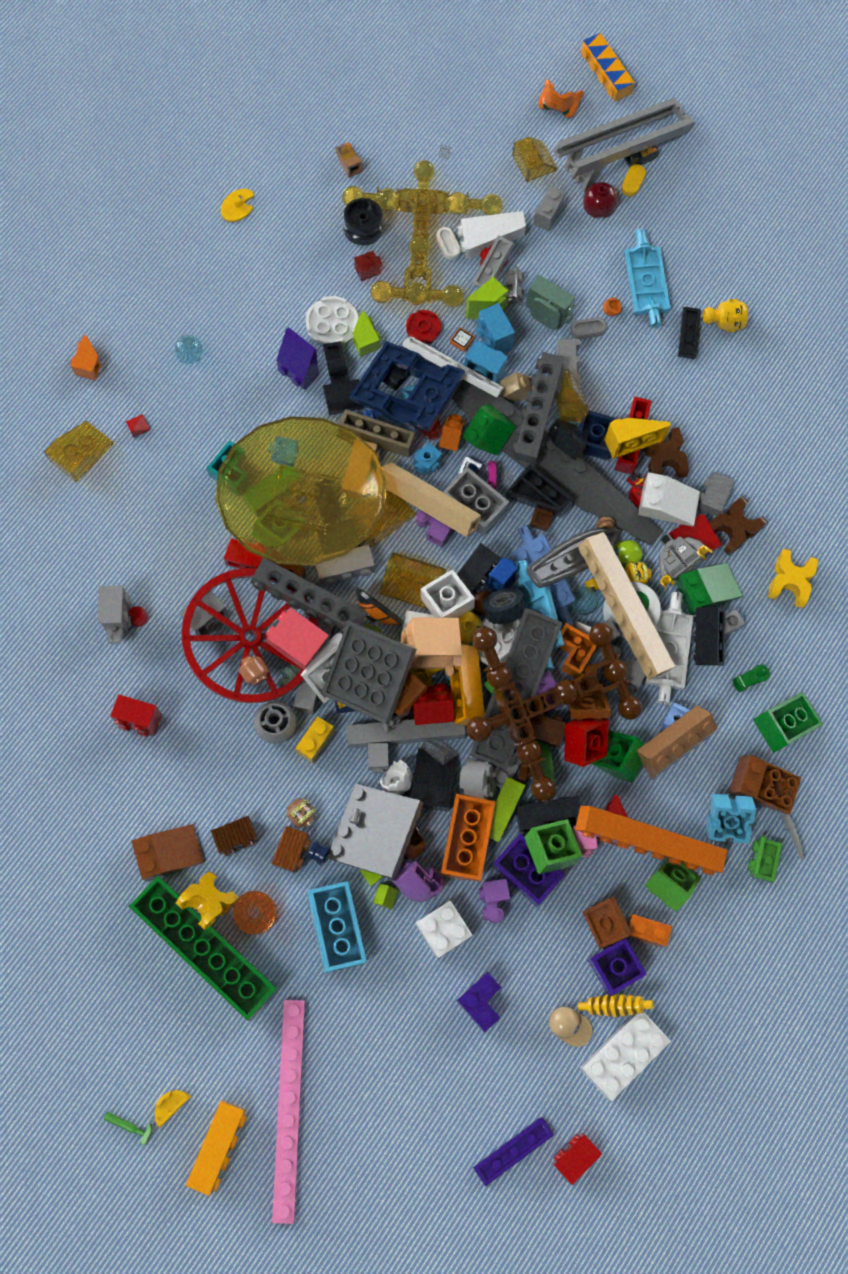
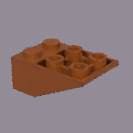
[729,755,801,815]

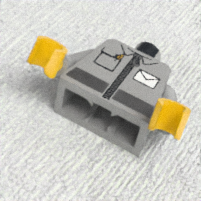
[659,534,712,589]

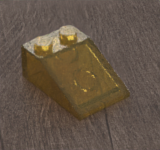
[44,421,114,482]
[349,490,416,547]

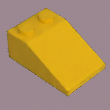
[604,418,671,459]

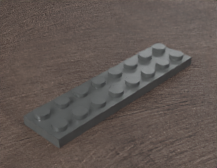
[469,608,562,770]

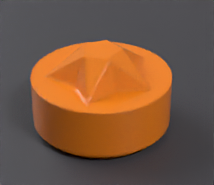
[603,297,621,317]

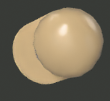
[549,1006,592,1047]

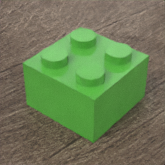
[524,819,583,874]

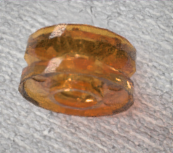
[233,891,277,935]

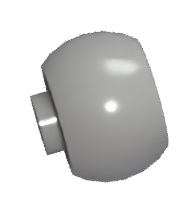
[254,701,297,744]

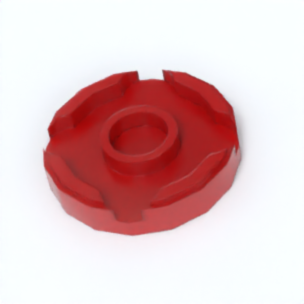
[406,310,441,344]

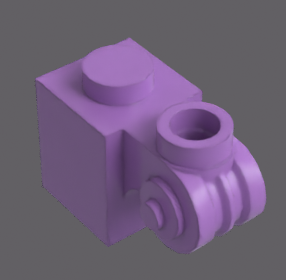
[416,510,453,548]
[479,879,510,923]

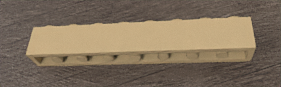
[578,532,676,681]

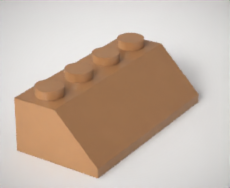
[637,705,717,780]

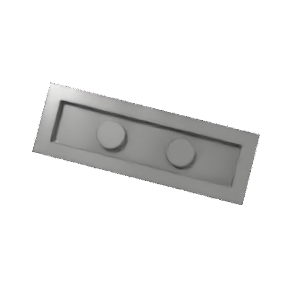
[472,235,515,288]

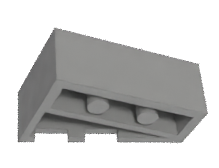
[554,339,581,406]

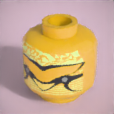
[624,562,651,585]

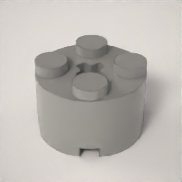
[460,758,499,800]

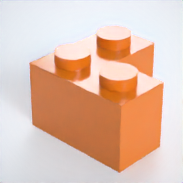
[559,623,597,678]

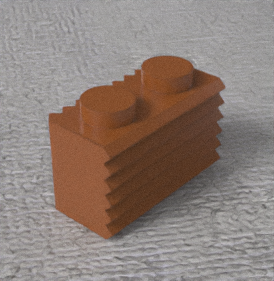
[271,826,311,874]

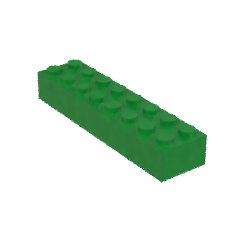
[128,876,278,1021]

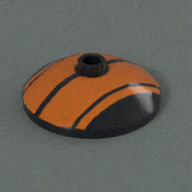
[355,587,404,626]

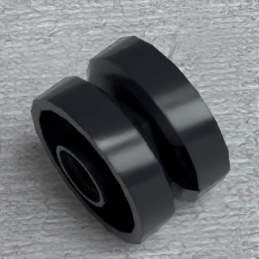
[343,198,382,245]

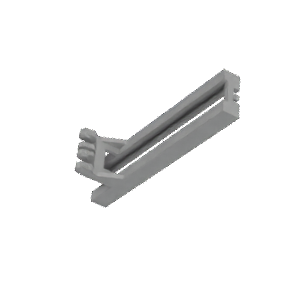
[553,98,695,192]

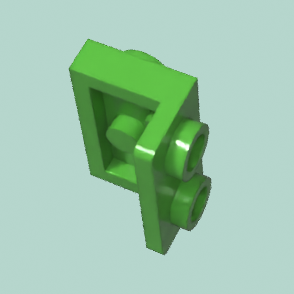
[748,836,782,883]

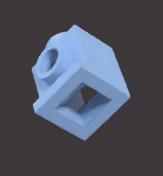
[661,703,690,729]

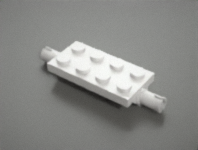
[645,592,693,705]

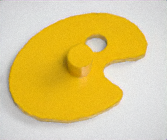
[221,189,254,222]

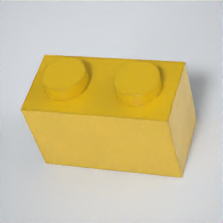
[295,716,335,763]

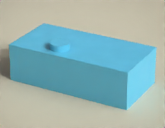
[307,881,367,974]

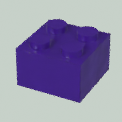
[587,938,647,996]

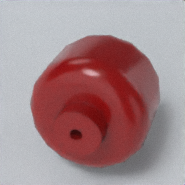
[128,606,148,627]

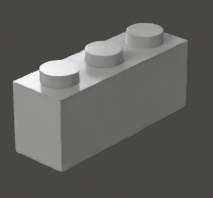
[314,545,375,586]

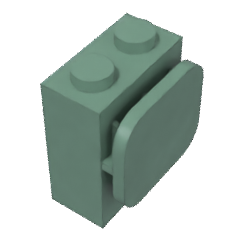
[526,275,575,330]

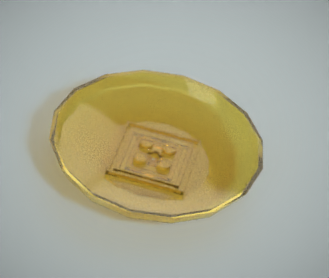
[215,416,386,566]

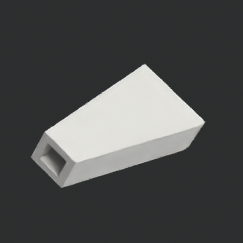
[458,211,526,259]

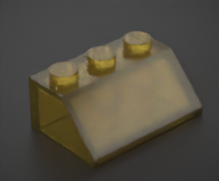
[380,552,447,609]

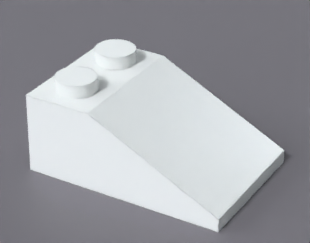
[638,472,700,527]
[301,632,342,703]

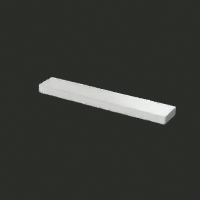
[402,336,504,397]

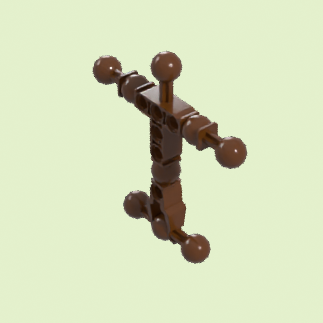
[466,622,643,802]

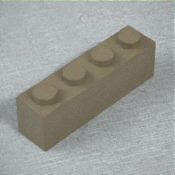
[339,409,415,458]

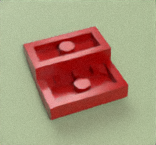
[669,514,722,556]

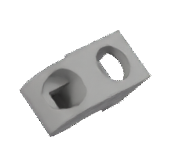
[725,609,745,636]

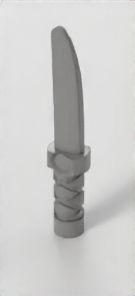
[780,812,804,860]

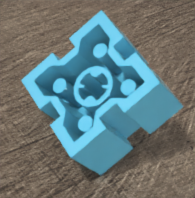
[706,794,756,844]

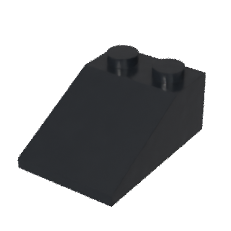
[411,748,457,812]

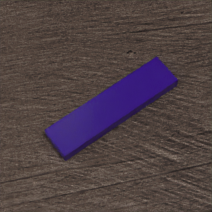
[473,1117,554,1187]

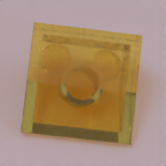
[512,137,558,182]
[556,369,588,423]

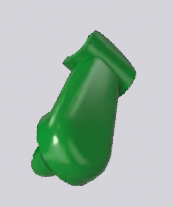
[732,665,770,692]

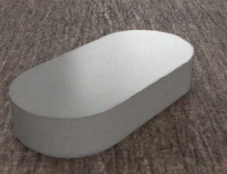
[570,318,606,339]

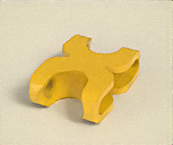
[768,548,818,609]
[175,871,239,930]

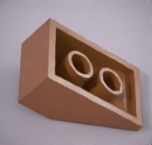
[131,824,204,882]

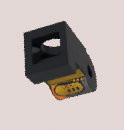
[624,146,659,168]

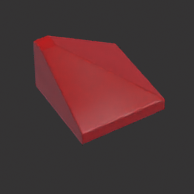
[126,414,150,438]

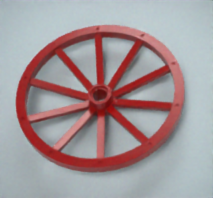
[181,568,319,704]

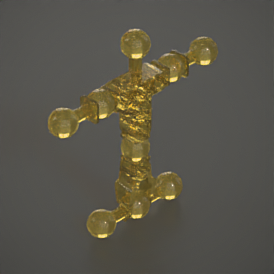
[342,160,503,307]

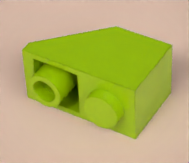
[352,311,381,357]

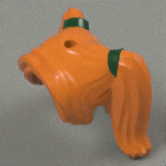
[538,79,584,118]

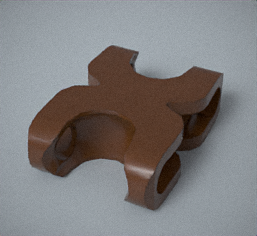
[643,427,689,478]
[710,496,768,556]

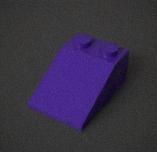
[276,327,319,390]

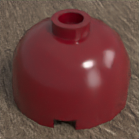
[583,182,618,218]

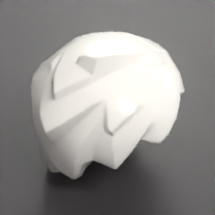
[380,760,413,795]

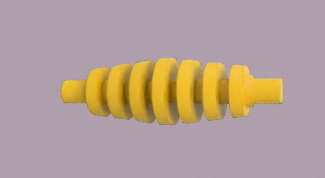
[578,994,654,1017]

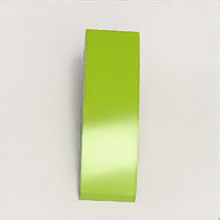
[489,777,525,842]

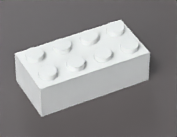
[579,1012,671,1101]

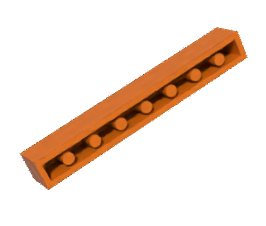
[575,806,727,876]

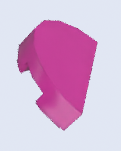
[488,461,496,490]

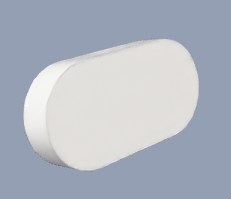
[436,227,461,260]

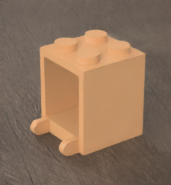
[401,617,462,677]

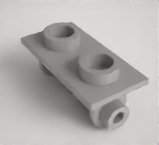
[506,265,525,306]

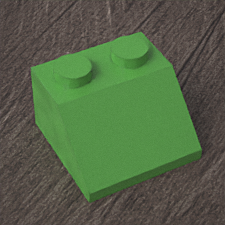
[644,858,701,912]

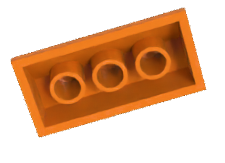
[440,794,495,881]

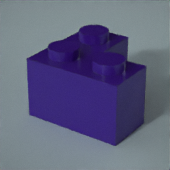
[456,972,502,1033]

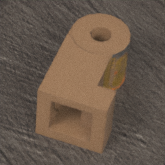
[335,142,362,178]

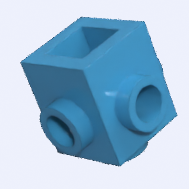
[413,442,442,476]

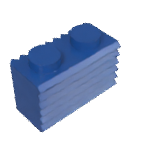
[487,557,517,592]

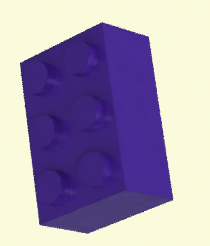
[492,834,566,907]

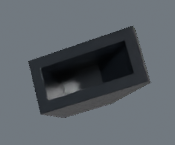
[548,418,586,460]

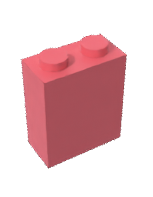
[266,607,329,670]

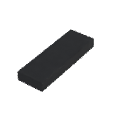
[677,307,701,359]

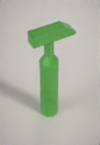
[104,1112,152,1145]

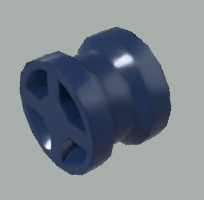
[307,841,330,866]

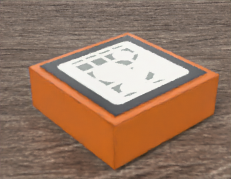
[450,327,475,352]

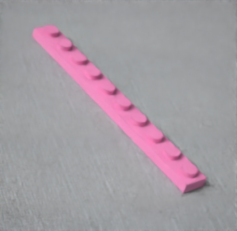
[272,1000,305,1224]

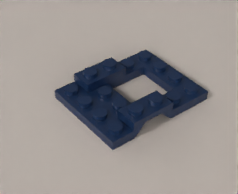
[349,341,466,432]

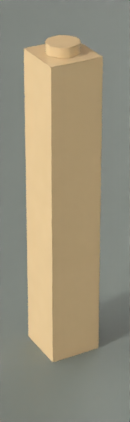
[377,462,481,537]

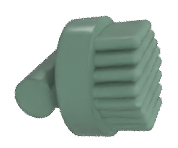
[278,664,301,686]

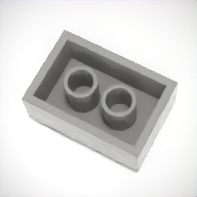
[443,467,509,536]

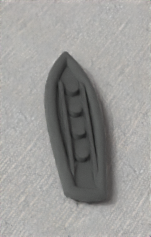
[526,528,622,588]

